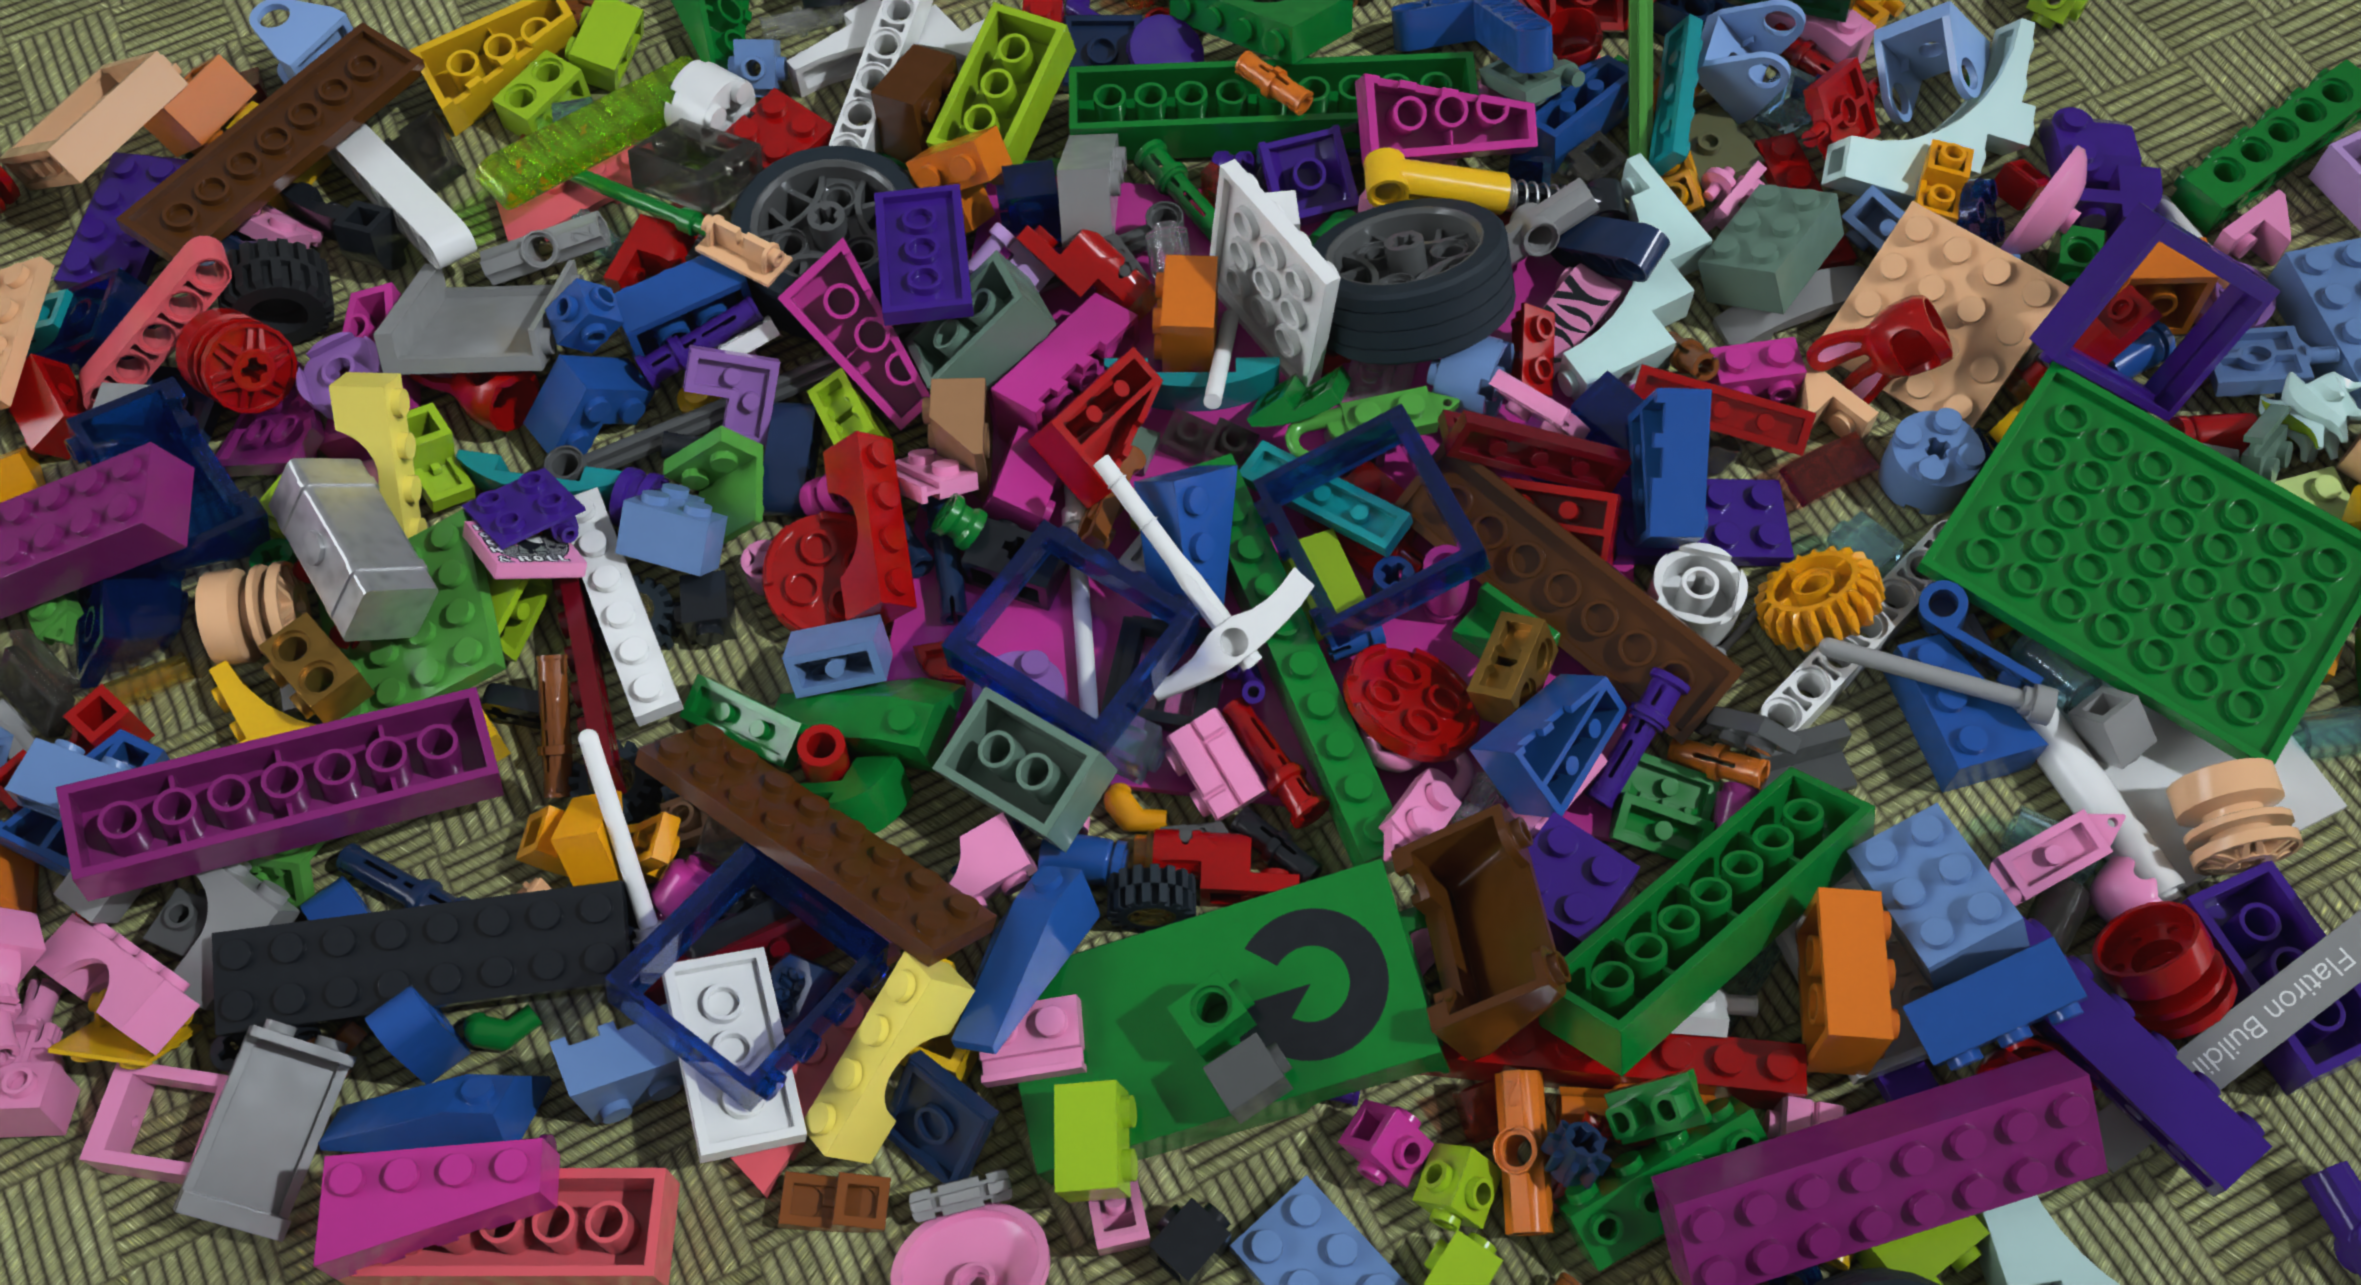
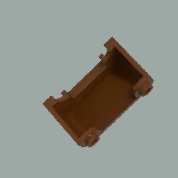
[1391,803,1571,1061]

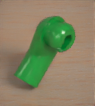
[463,1004,543,1052]

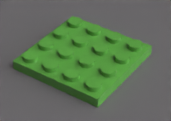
[316,509,506,719]

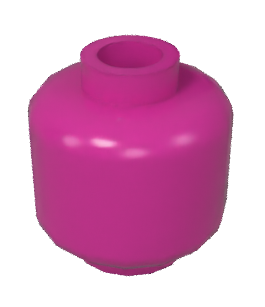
[650,855,725,931]

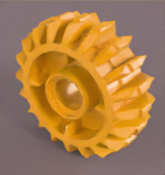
[1754,546,1886,653]

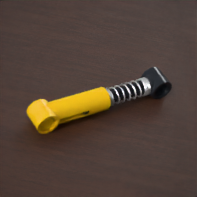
[1363,148,1629,221]

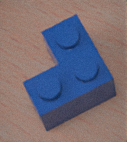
[523,355,655,455]

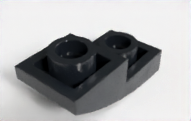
[280,182,347,241]

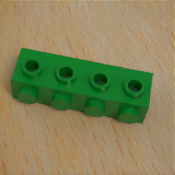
[1554,1096,1769,1272]

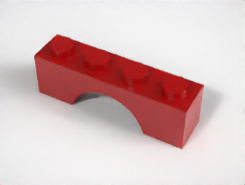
[823,431,917,625]

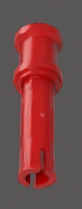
[1221,697,1330,829]

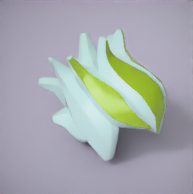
[2258,372,2361,463]

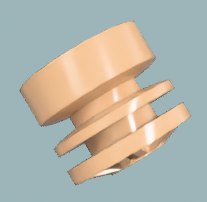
[195,560,312,666]
[2166,758,2304,876]

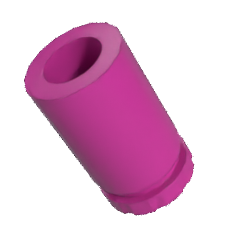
[1422,545,1470,624]

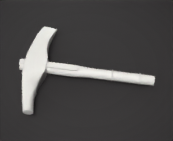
[1093,454,1315,702]

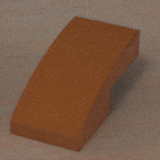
[777,1171,891,1233]

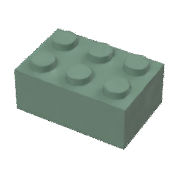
[1697,184,1844,314]
[904,250,1057,391]
[932,686,1118,853]

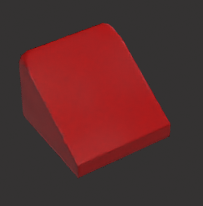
[1989,159,2051,211]

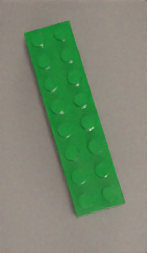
[1538,767,1876,1076]

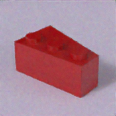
[1028,347,1163,509]

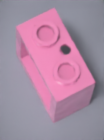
[79,1063,228,1184]

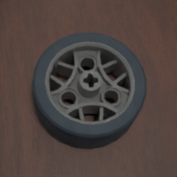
[731,146,918,341]
[1313,198,1516,365]

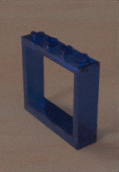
[1253,403,1491,647]
[941,519,1200,756]
[605,842,889,1112]

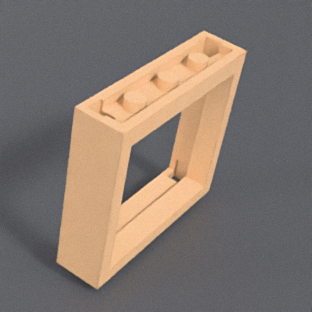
[0,51,188,191]

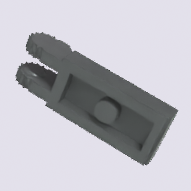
[1694,706,1802,757]

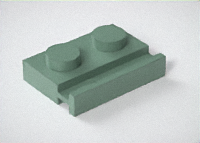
[2241,404,2293,483]

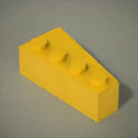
[409,0,579,137]

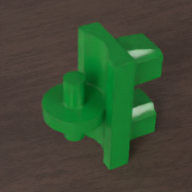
[1604,1068,1713,1145]

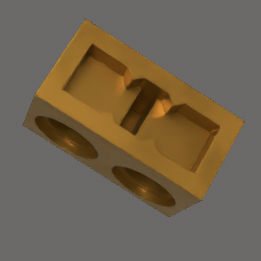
[1466,611,1559,724]
[258,612,375,723]

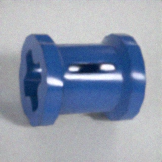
[1371,556,1415,614]

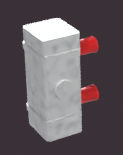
[269,458,438,649]

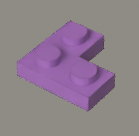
[683,345,780,447]

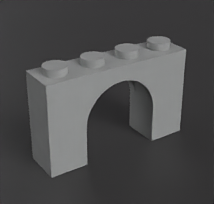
[53,861,301,1010]

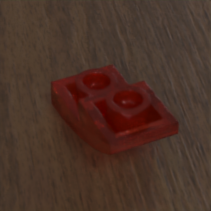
[1779,431,1880,508]

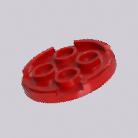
[762,511,858,631]
[1343,643,1480,763]

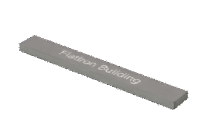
[2097,909,2361,1173]

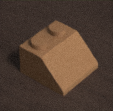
[922,378,994,502]

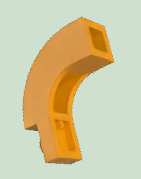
[515,805,681,884]

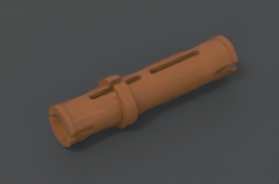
[536,654,577,798]

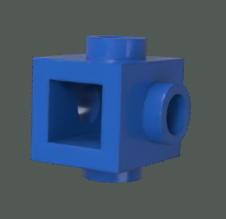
[545,278,624,353]

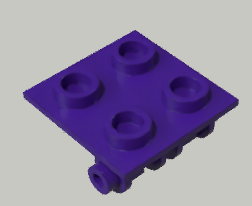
[461,467,586,550]

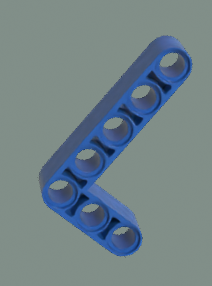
[1391,0,1554,73]
[300,876,471,1084]

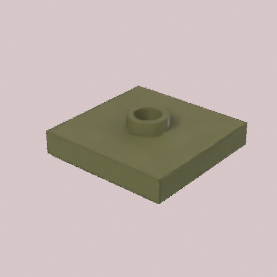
[1689,105,1765,194]

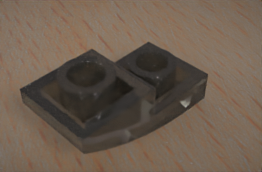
[1157,408,1260,470]

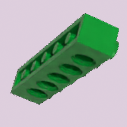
[2170,59,2361,235]

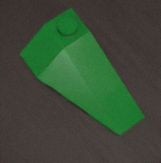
[671,0,752,70]
[774,677,966,772]

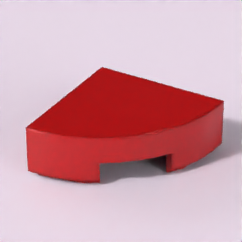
[913,638,966,687]

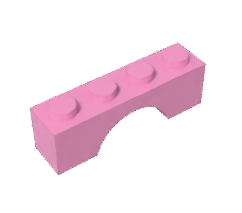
[829,812,1038,970]
[34,913,200,1056]

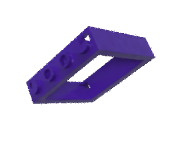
[2029,202,2281,422]

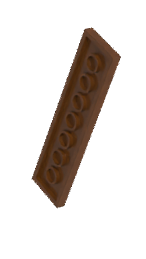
[116,22,425,262]
[1394,442,1745,745]
[635,723,997,967]

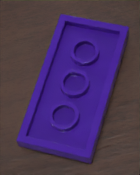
[54,152,189,299]
[874,184,974,326]
[1612,477,1794,566]

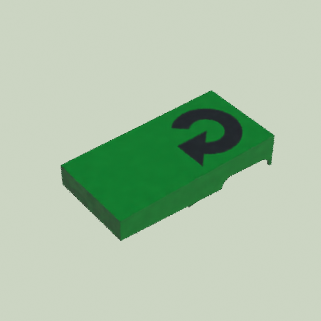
[1018,858,1450,1185]

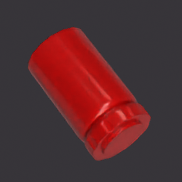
[2168,413,2258,457]
[797,724,851,783]

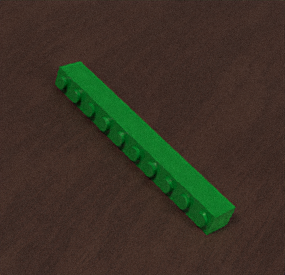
[1189,453,1395,874]

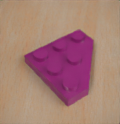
[209,361,325,477]

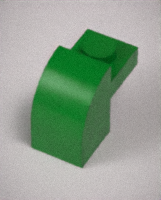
[800,754,914,834]

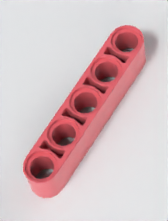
[79,236,232,413]

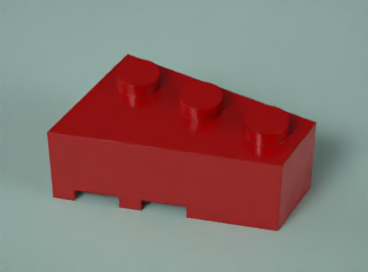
[1499,476,1624,566]

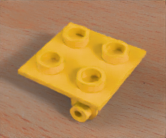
[48,988,202,1069]

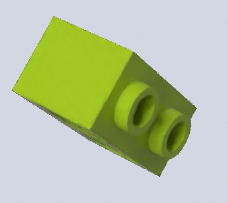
[492,50,592,147]
[807,367,899,455]

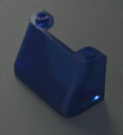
[64,376,271,575]

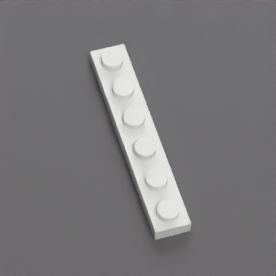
[571,487,684,727]

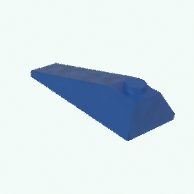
[951,865,1101,1055]
[318,1074,552,1153]

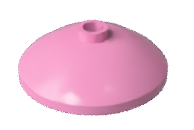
[2000,145,2087,255]
[890,1202,1051,1285]

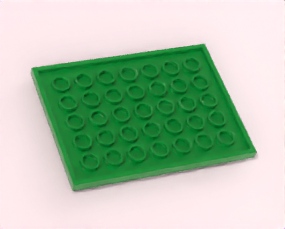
[1915,361,2361,765]

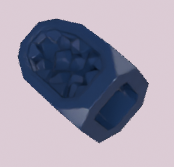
[770,952,839,1037]

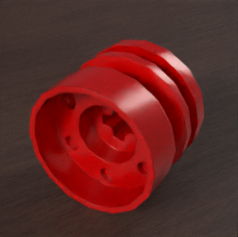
[176,308,297,413]
[2092,901,2238,1039]

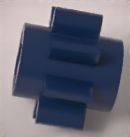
[1540,1120,1612,1189]

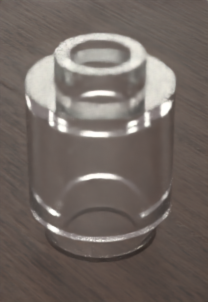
[1145,221,1191,278]

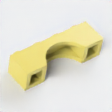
[329,372,428,539]
[804,951,975,1164]

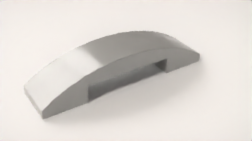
[1712,266,1866,346]

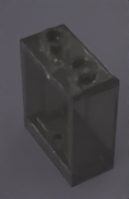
[628,118,763,215]

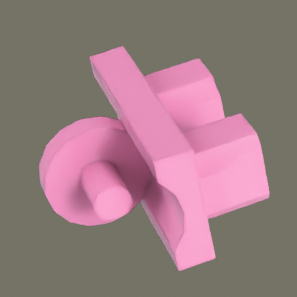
[1699,161,1767,233]

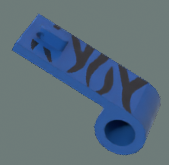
[1918,580,2044,689]

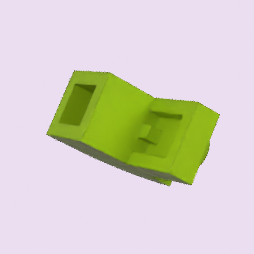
[407,402,476,513]

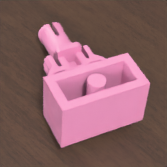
[0,907,46,1067]
[0,978,81,1138]

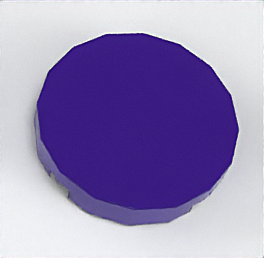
[1126,14,1204,64]

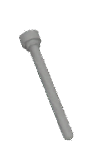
[1818,637,2058,726]

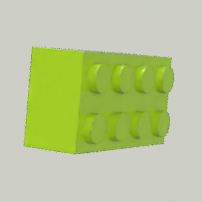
[926,2,1076,190]

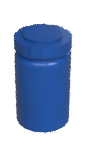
[2096,320,2176,385]
[1038,834,1129,887]

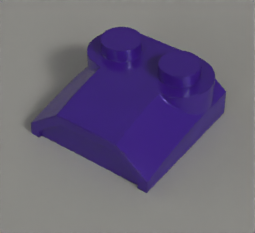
[2038,107,2142,189]
[1257,124,1359,226]

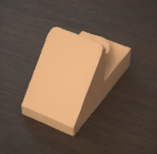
[1795,362,1879,447]

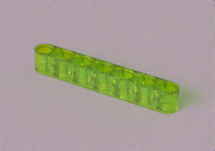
[474,55,694,210]

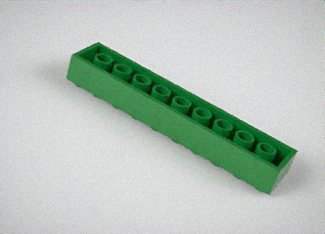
[1069,52,1479,160]

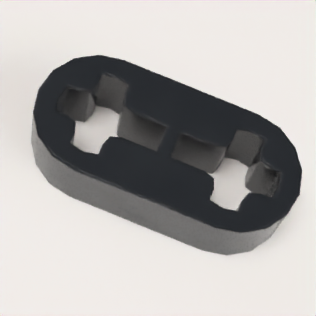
[480,683,571,730]

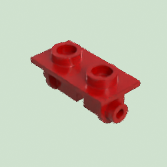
[1510,302,1555,397]

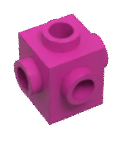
[1338,1099,1434,1188]

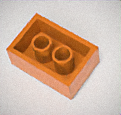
[1795,887,1900,1075]

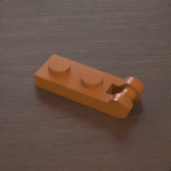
[1068,445,1146,562]

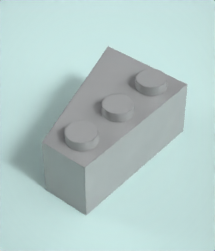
[1057,133,1127,250]

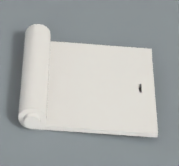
[2013,674,2347,902]

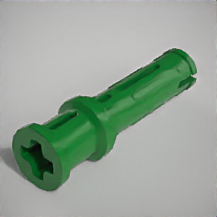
[1134,139,1215,243]

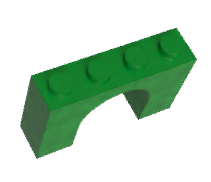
[1169,0,1353,65]

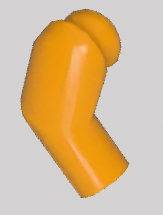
[1103,782,1167,833]

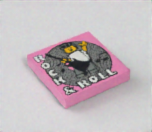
[462,521,587,580]

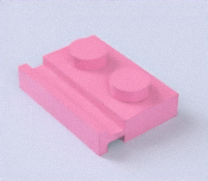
[235,204,324,249]
[1489,369,1591,439]
[895,449,979,505]
[979,994,1087,1088]

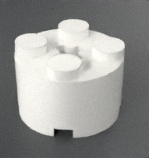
[664,60,755,158]
[1647,542,1748,646]

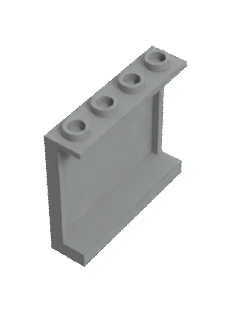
[373,260,585,375]

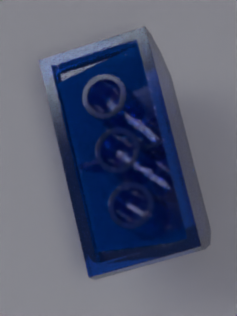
[76,550,188,689]

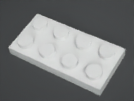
[661,947,807,1163]

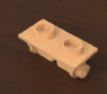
[695,214,793,288]

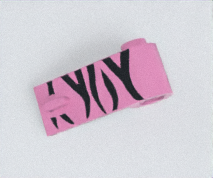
[1514,263,1625,381]

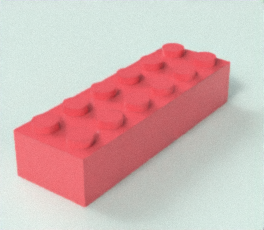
[332,1168,680,1285]

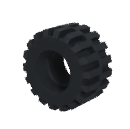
[218,238,335,346]

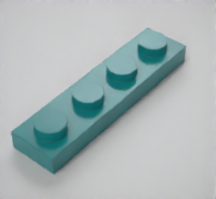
[1649,14,1703,176]
[1239,440,1413,558]

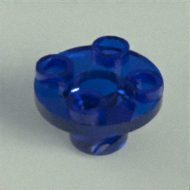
[1956,178,2005,246]

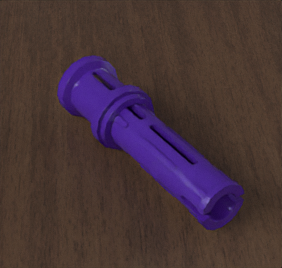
[634,296,764,391]
[1585,667,1691,810]

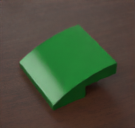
[1246,365,1352,427]
[1609,753,1721,862]

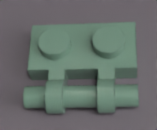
[1479,53,1585,106]

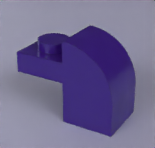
[2073,165,2163,240]

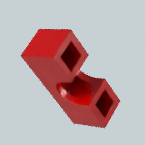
[0,684,155,814]

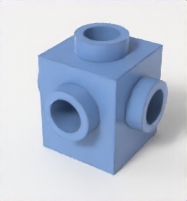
[728,39,788,97]

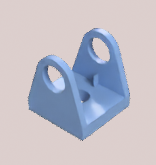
[249,0,353,84]
[1697,0,1806,125]
[1874,1,1990,125]

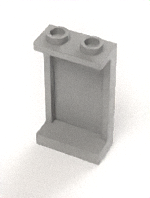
[172,1018,357,1242]

